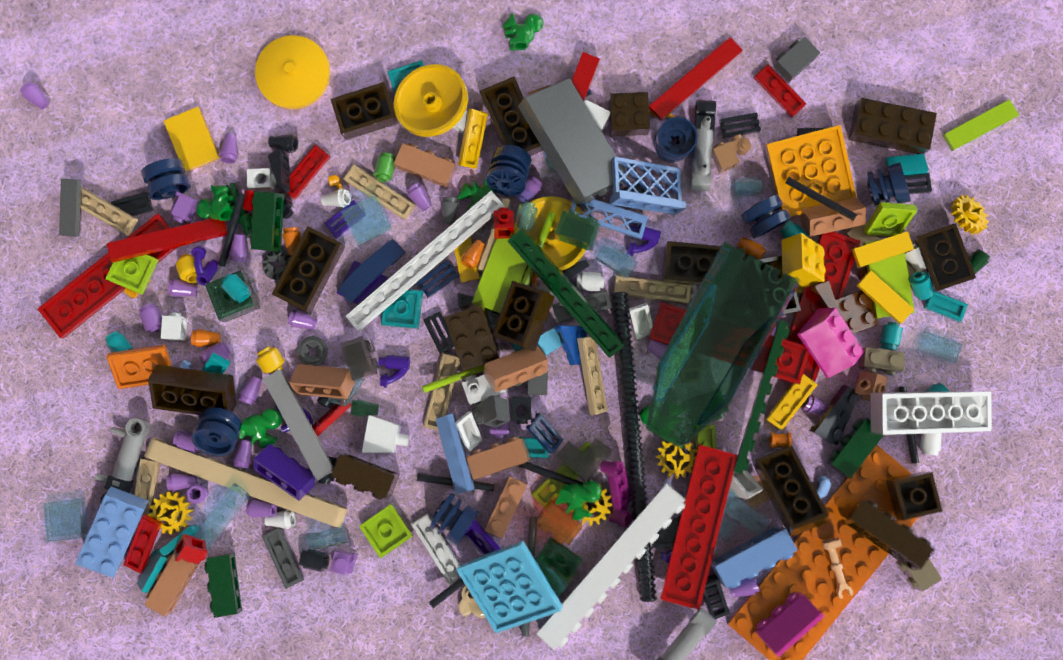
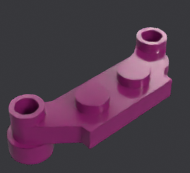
[600,460,633,528]

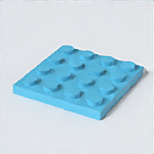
[456,541,563,633]

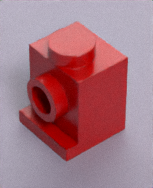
[493,207,514,239]
[174,534,208,564]

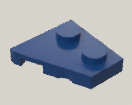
[555,325,587,365]

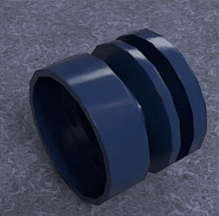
[653,117,698,163]
[486,145,532,196]
[867,162,911,207]
[429,493,479,546]

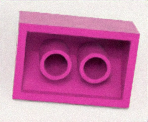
[797,308,864,378]
[754,592,824,657]

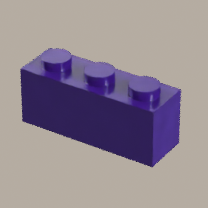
[254,444,315,501]

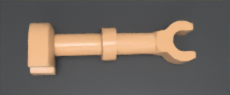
[822,537,853,598]

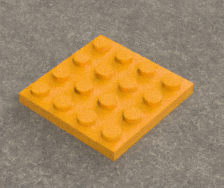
[765,125,857,217]

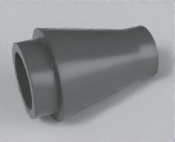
[441,197,459,224]

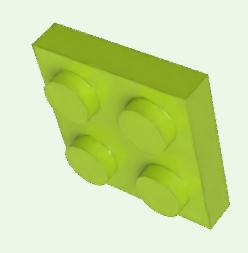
[863,202,918,236]
[106,255,159,295]
[359,504,414,559]

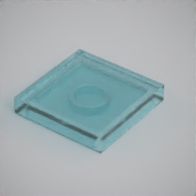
[341,195,392,245]
[44,498,88,542]

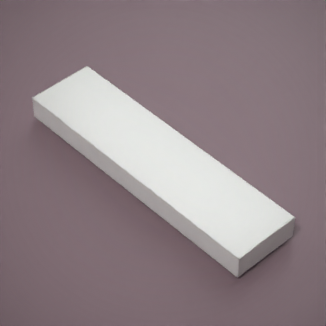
[411,513,460,586]

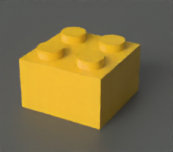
[781,233,825,288]

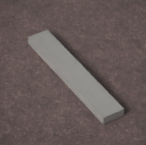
[263,369,334,480]

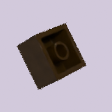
[609,92,650,137]
[886,471,943,520]

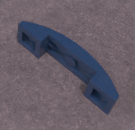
[337,239,406,304]

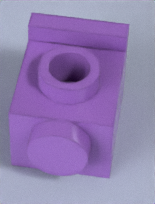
[171,192,198,224]
[329,549,358,575]

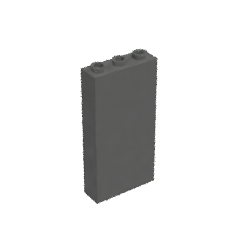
[518,78,628,205]

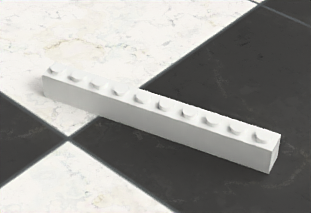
[537,483,686,650]

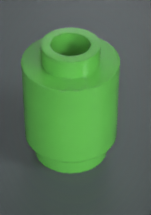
[374,152,395,182]

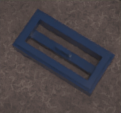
[417,261,459,298]
[526,413,564,454]

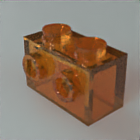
[536,499,583,545]

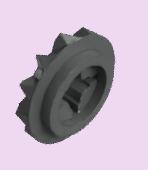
[262,250,291,280]
[297,336,328,366]

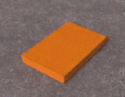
[106,344,173,389]

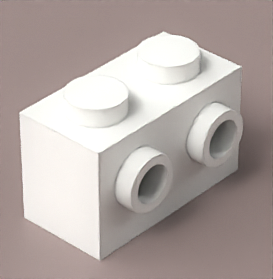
[462,371,506,405]

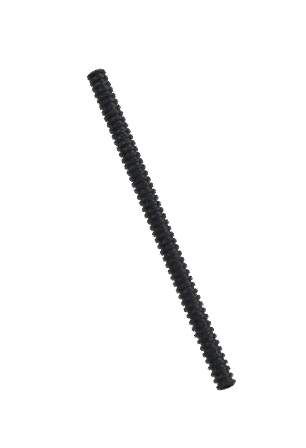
[611,292,657,602]

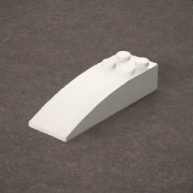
[870,392,992,435]

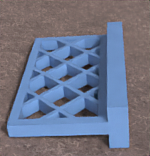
[610,157,686,215]

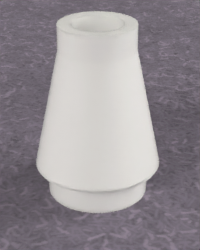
[321,188,351,207]
[905,244,928,272]
[265,510,296,529]

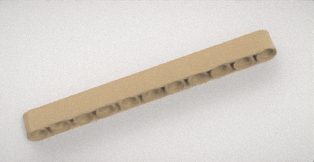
[144,438,348,528]

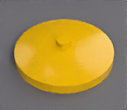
[255,35,330,110]
[394,64,468,137]
[514,196,589,271]

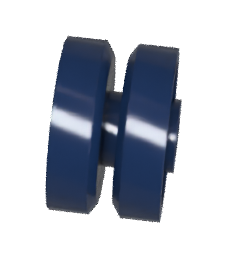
[141,158,191,200]
[741,194,792,239]
[191,408,241,456]

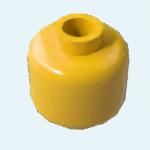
[175,254,203,283]
[256,346,285,374]

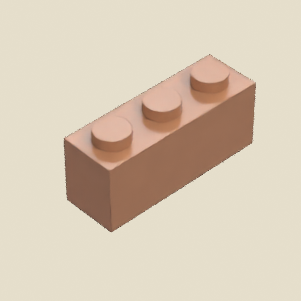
[394,143,456,189]
[801,197,866,237]
[484,345,548,393]
[289,364,356,399]
[466,436,531,480]
[485,476,528,539]
[144,553,199,617]

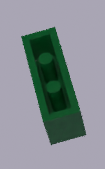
[250,191,284,251]
[827,418,884,479]
[205,553,243,618]

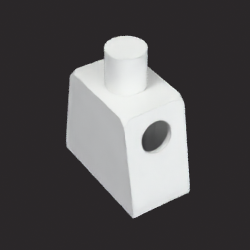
[362,416,410,453]

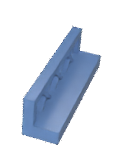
[568,198,648,239]
[435,413,475,494]

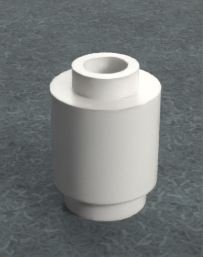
[577,272,605,292]
[920,433,942,456]

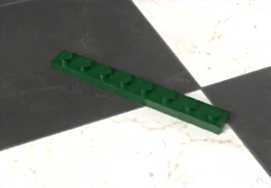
[507,227,625,358]
[734,320,790,474]

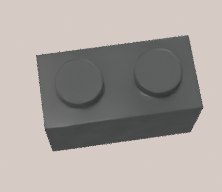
[774,37,820,83]

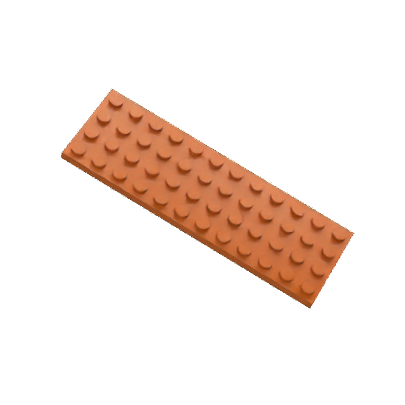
[727,445,919,660]

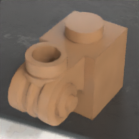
[712,134,751,174]

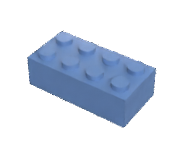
[75,487,149,578]
[711,525,797,589]

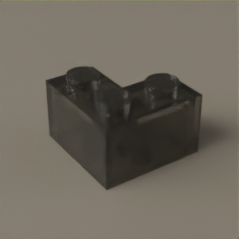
[340,336,379,381]
[556,438,612,482]

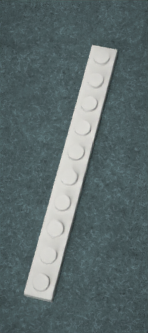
[346,191,505,332]

